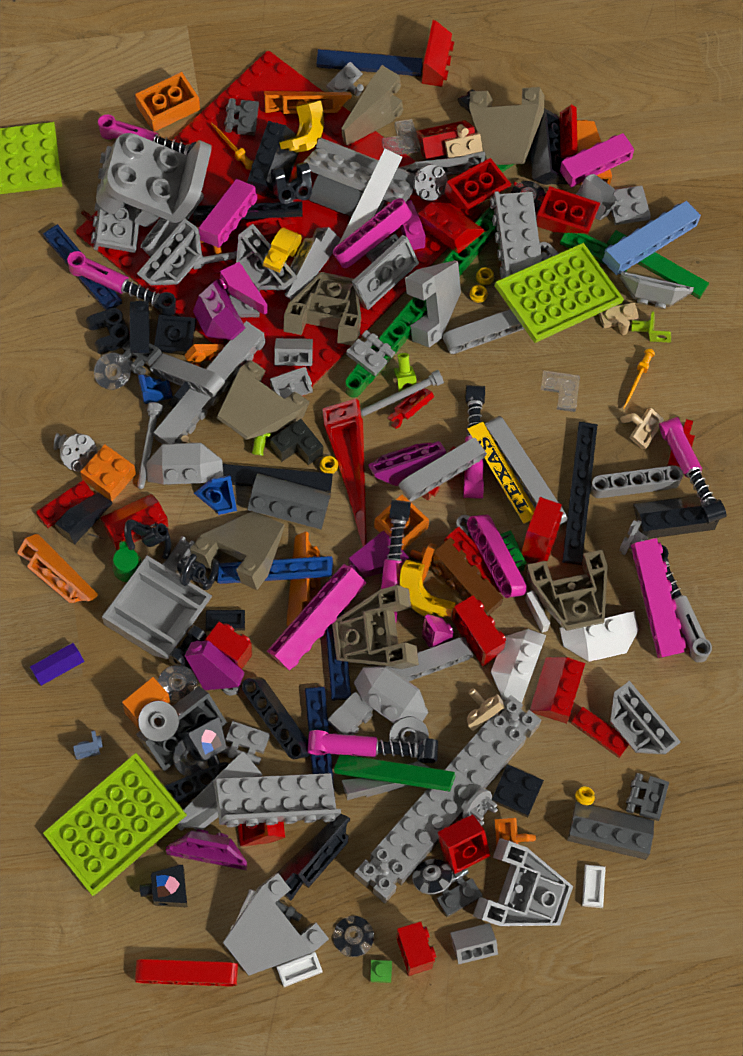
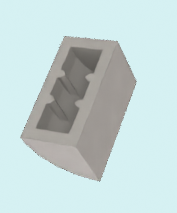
[275,338,313,366]
[450,923,498,965]

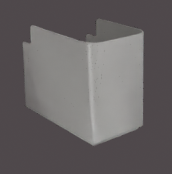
[576,174,616,220]

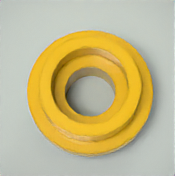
[476,267,494,285]
[469,285,488,303]
[319,456,338,474]
[575,786,595,805]

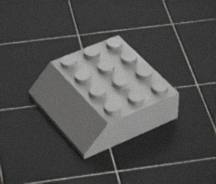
[102,555,212,659]

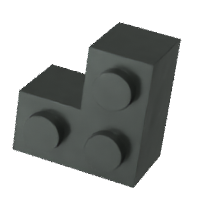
[270,419,324,465]

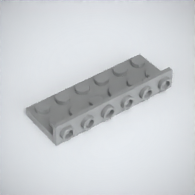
[304,138,415,203]
[91,146,140,253]
[490,191,542,278]
[214,773,341,827]

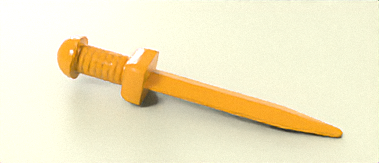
[211,123,254,170]
[623,348,655,409]

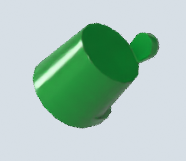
[112,541,142,582]

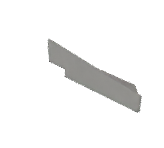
[398,151,485,175]
[285,227,341,301]
[176,752,262,830]
[342,761,430,800]

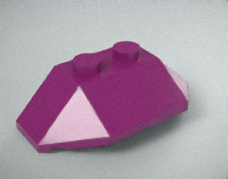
[193,279,246,340]
[369,441,446,486]
[166,829,247,871]

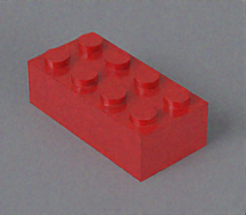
[521,497,564,564]

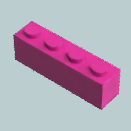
[560,133,634,187]
[199,179,257,248]

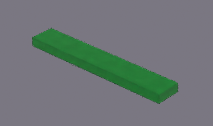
[607,230,709,299]
[334,754,456,792]

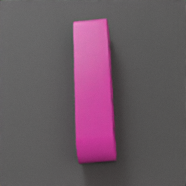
[333,198,412,268]
[467,514,526,598]

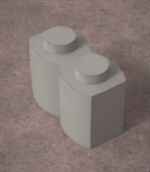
[328,692,373,735]

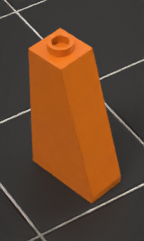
[574,120,612,185]

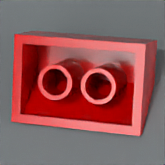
[422,20,455,87]
[415,120,475,160]
[444,158,511,210]
[418,202,484,254]
[100,494,169,550]
[451,595,506,667]
[530,657,586,724]
[238,776,286,847]

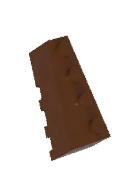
[432,537,503,615]

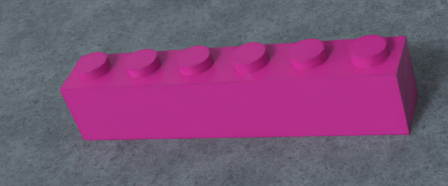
[631,538,686,658]
[267,564,366,671]

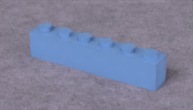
[603,201,701,275]

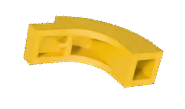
[279,101,324,153]
[263,228,302,273]
[400,560,456,617]

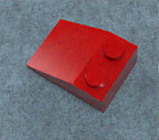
[536,186,601,234]

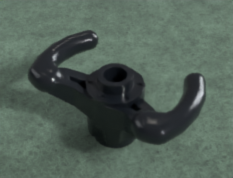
[124,519,171,559]
[177,554,219,590]

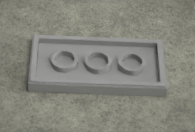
[352,235,419,310]

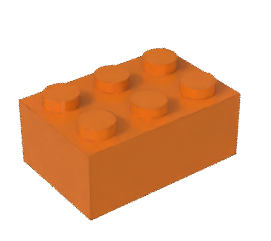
[135,72,200,132]

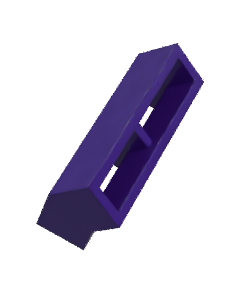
[30,643,85,686]

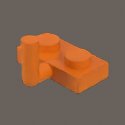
[184,344,224,368]
[410,543,437,583]
[495,818,536,845]

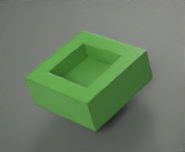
[370,960,392,983]

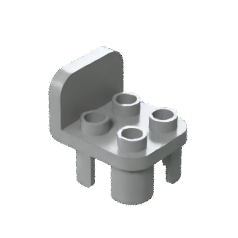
[96,133,211,227]

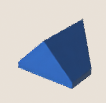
[137,373,173,404]
[194,475,237,515]

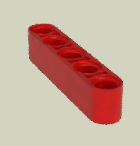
[135,959,238,987]

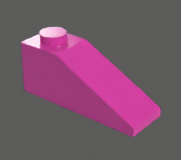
[400,200,425,250]
[219,261,267,314]
[422,614,454,649]

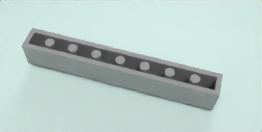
[153,321,265,445]

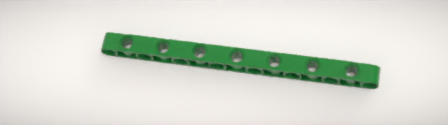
[345,206,497,398]

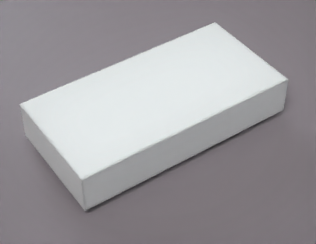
[525,591,550,633]
[582,865,605,908]
[276,952,323,987]

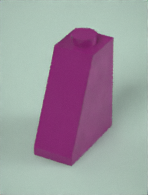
[348,530,409,578]
[185,641,245,691]

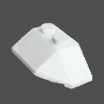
[559,611,639,662]
[491,629,546,703]

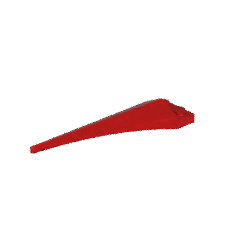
[322,398,367,546]

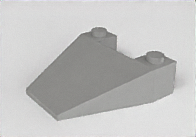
[405,260,461,347]
[473,838,573,926]
[223,873,329,976]

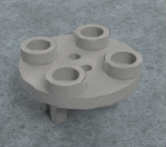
[414,164,447,201]
[60,433,97,472]
[619,520,648,556]
[461,787,498,825]

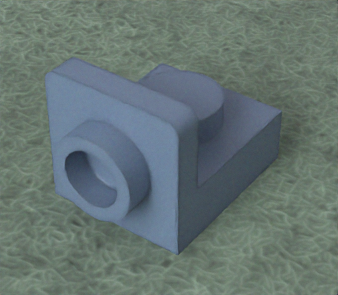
[73,730,103,760]

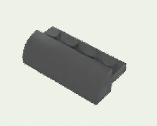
[309,175,388,217]
[247,473,331,530]

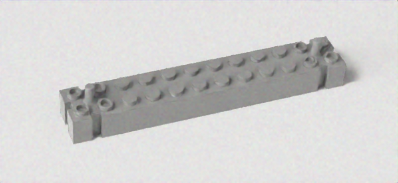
[354,695,541,903]

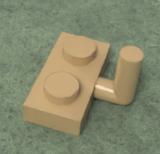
[444,125,483,159]
[599,303,640,335]
[620,408,664,449]
[467,688,504,731]

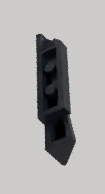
[277,814,350,901]

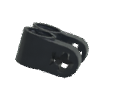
[271,162,312,204]
[86,308,130,354]
[168,625,207,673]

